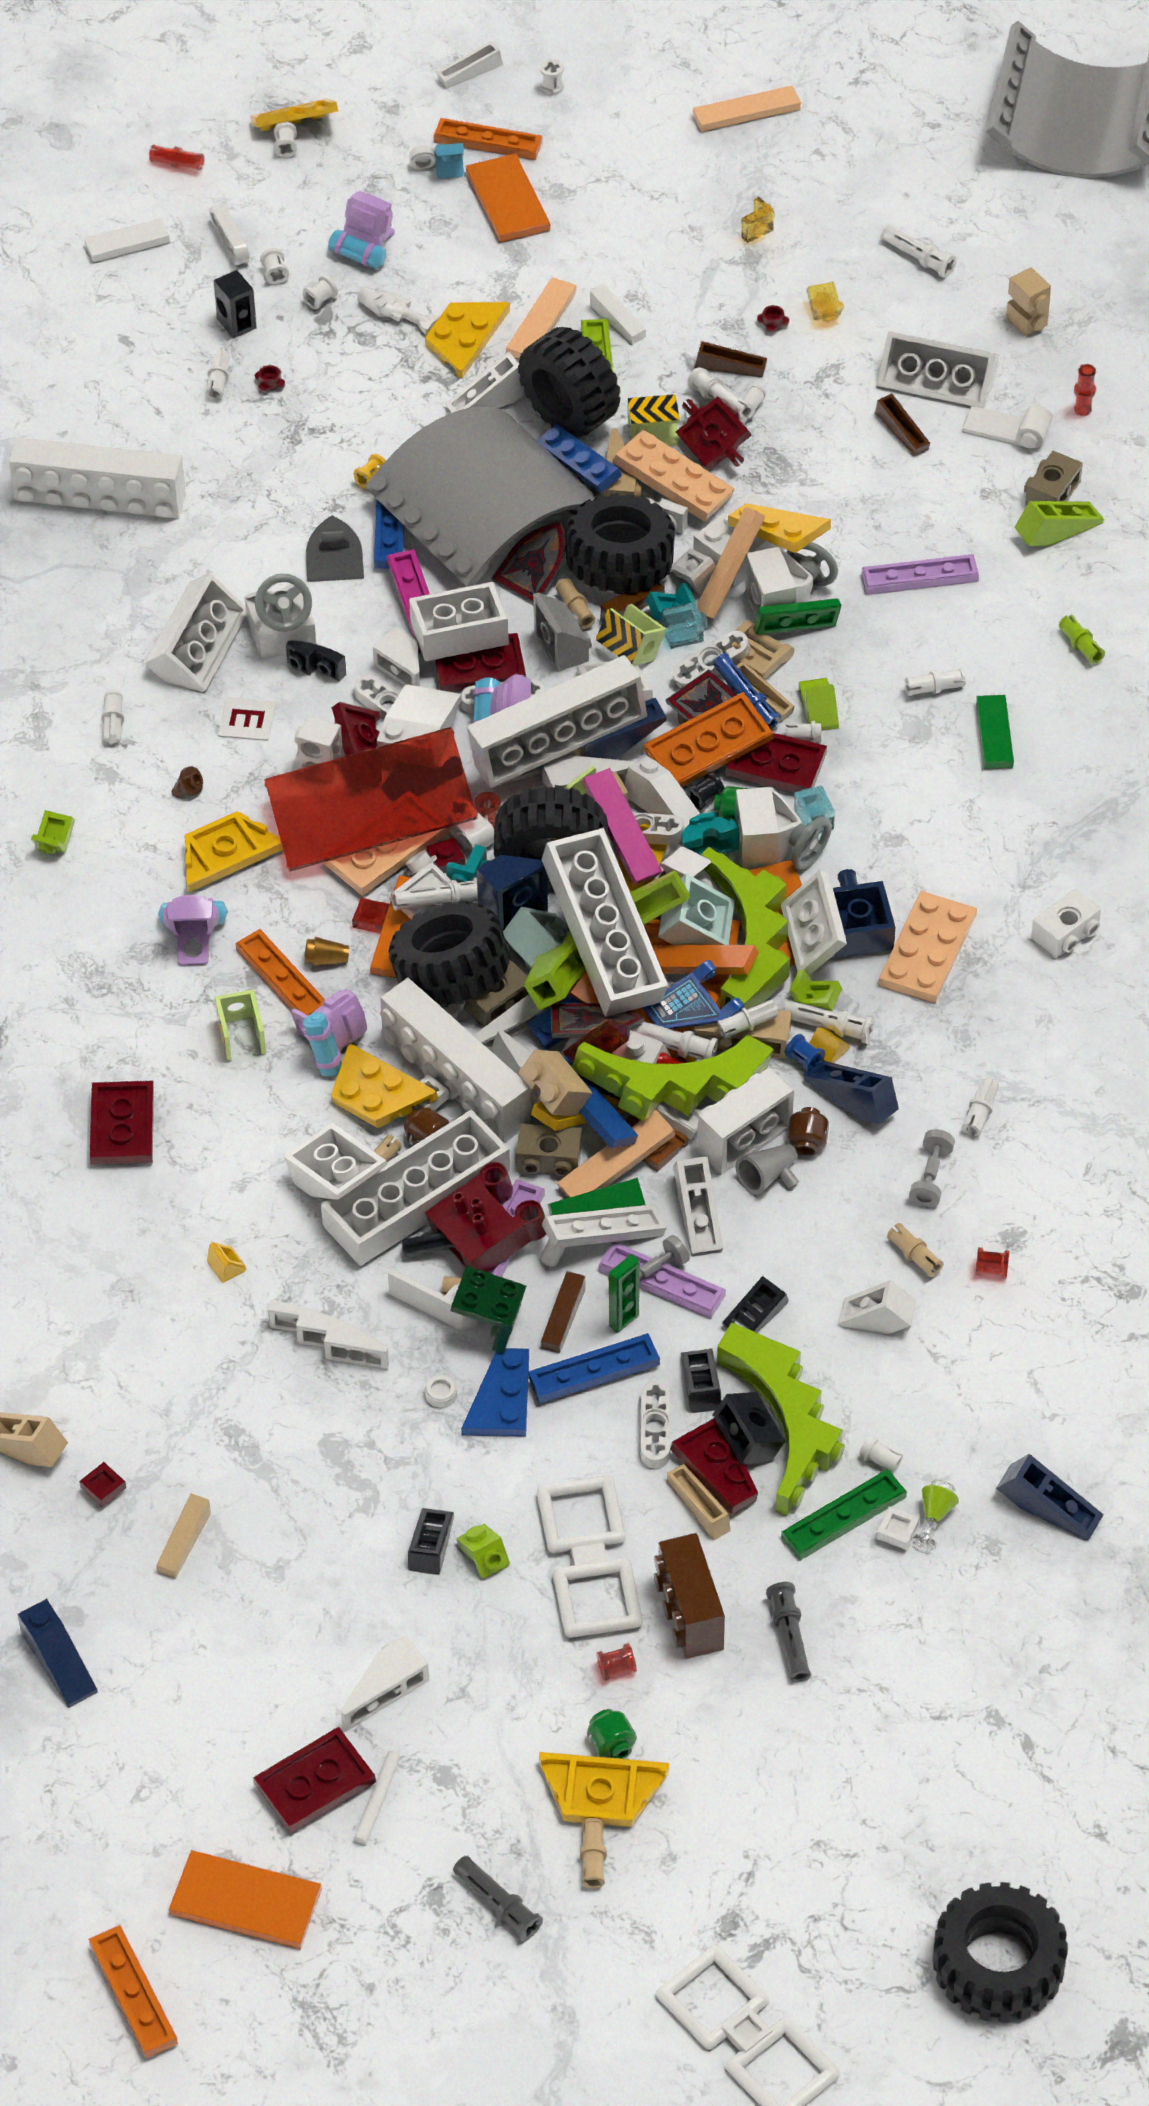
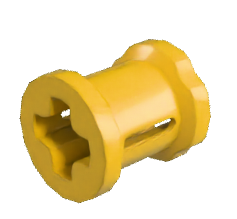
[353,453,386,490]

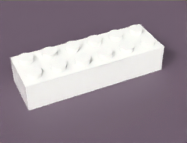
[9,437,186,519]
[467,655,647,788]
[542,828,668,1017]
[380,978,532,1143]
[321,1109,510,1266]

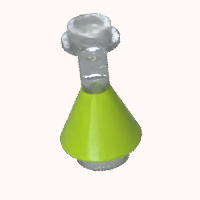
[911,1480,959,1554]

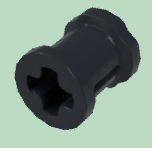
[686,772,724,810]

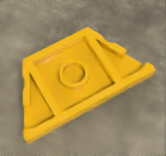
[425,302,510,379]
[185,811,290,893]
[331,1043,439,1128]
[539,1752,669,1827]

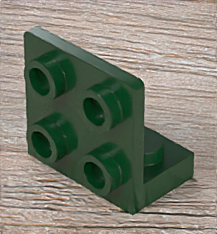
[450,1266,527,1354]

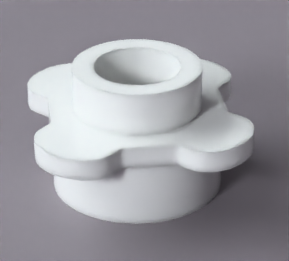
[406,850,437,876]

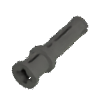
[766,1582,811,1682]
[453,1855,543,1941]

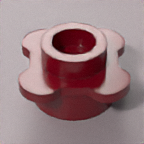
[757,305,789,332]
[255,365,285,392]

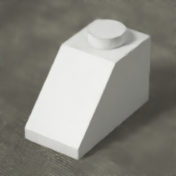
[373,627,420,687]
[839,1280,916,1335]

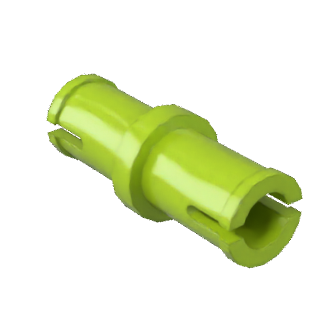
[1059,615,1105,664]

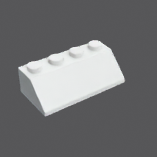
[877,331,1000,408]
[144,572,246,692]

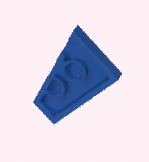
[461,1348,530,1437]

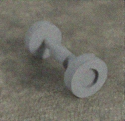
[909,1129,955,1207]
[639,1235,690,1279]

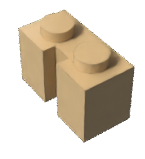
[1006,267,1051,336]
[518,1049,592,1116]

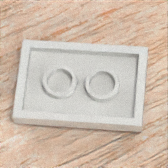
[781,870,847,975]

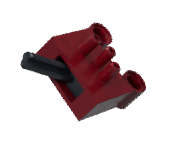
[402,1162,546,1272]

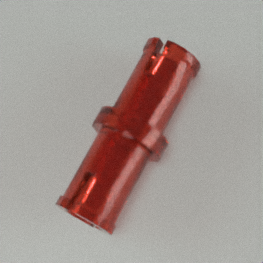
[149,144,205,171]
[1074,364,1096,416]

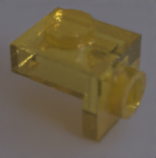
[741,196,775,244]
[806,281,844,322]

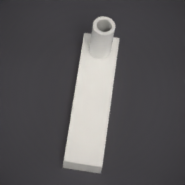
[540,1204,667,1267]

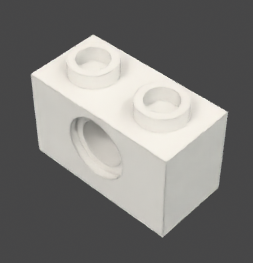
[1031,888,1101,959]

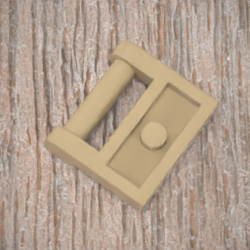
[721,620,795,680]

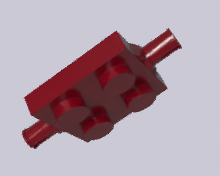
[675,396,752,471]

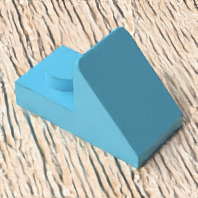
[434,143,464,179]

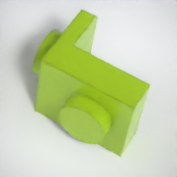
[31,810,75,855]
[790,970,842,1011]
[456,1524,510,1578]

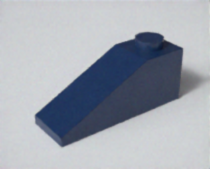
[578,697,667,760]
[803,1061,899,1124]
[996,1454,1104,1541]
[17,1599,98,1708]

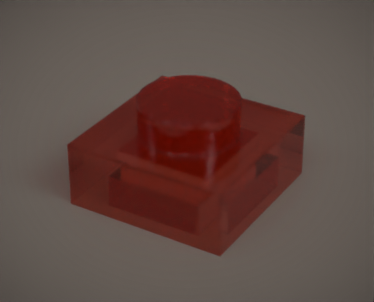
[352,898,390,934]

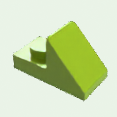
[798,678,839,731]

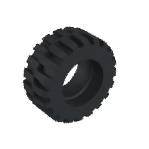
[518,327,621,437]
[566,493,675,594]
[494,785,608,892]
[388,901,510,1007]
[932,1882,1068,2023]

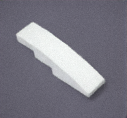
[268,1299,389,1370]

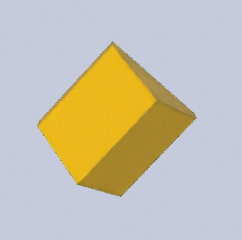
[809,1027,850,1063]
[207,1242,247,1283]

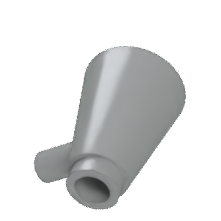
[735,1144,799,1194]

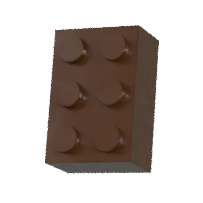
[654,1533,725,1659]

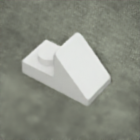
[671,549,716,596]
[659,846,721,892]

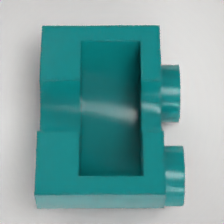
[681,812,739,855]

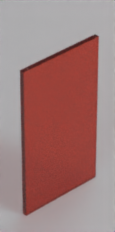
[264,727,478,872]

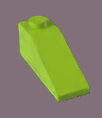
[1014,501,1105,546]

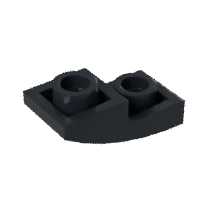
[286,640,346,682]

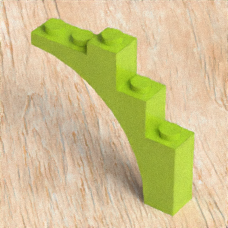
[701,847,790,1010]
[524,870,690,1011]
[572,1034,774,1122]
[717,1322,845,1516]

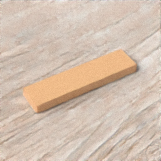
[693,85,801,132]
[506,277,577,359]
[695,506,765,619]
[557,1110,676,1198]

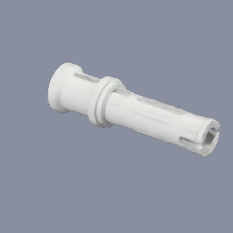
[881,224,957,278]
[687,367,754,421]
[392,877,478,911]
[781,999,875,1044]
[629,1022,718,1060]

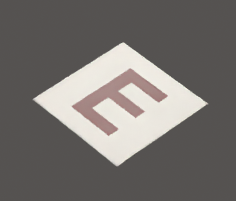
[218,697,276,740]

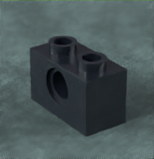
[213,270,257,339]
[712,1392,786,1464]

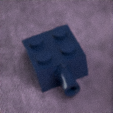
[833,869,896,958]

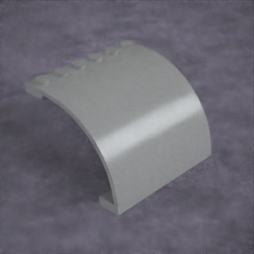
[986,21,1149,178]
[365,406,596,587]

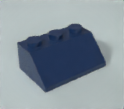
[477,855,548,944]

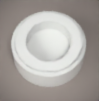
[409,145,436,170]
[425,1375,457,1408]

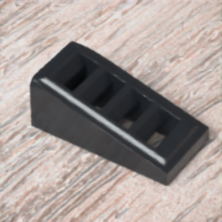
[722,1276,789,1333]
[681,1349,722,1413]
[408,1508,454,1574]

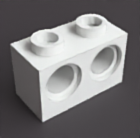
[294,716,343,784]

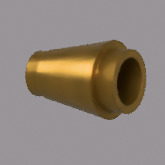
[305,936,349,966]

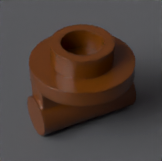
[171,766,203,798]

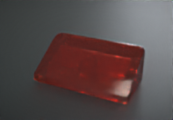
[563,1019,630,1063]

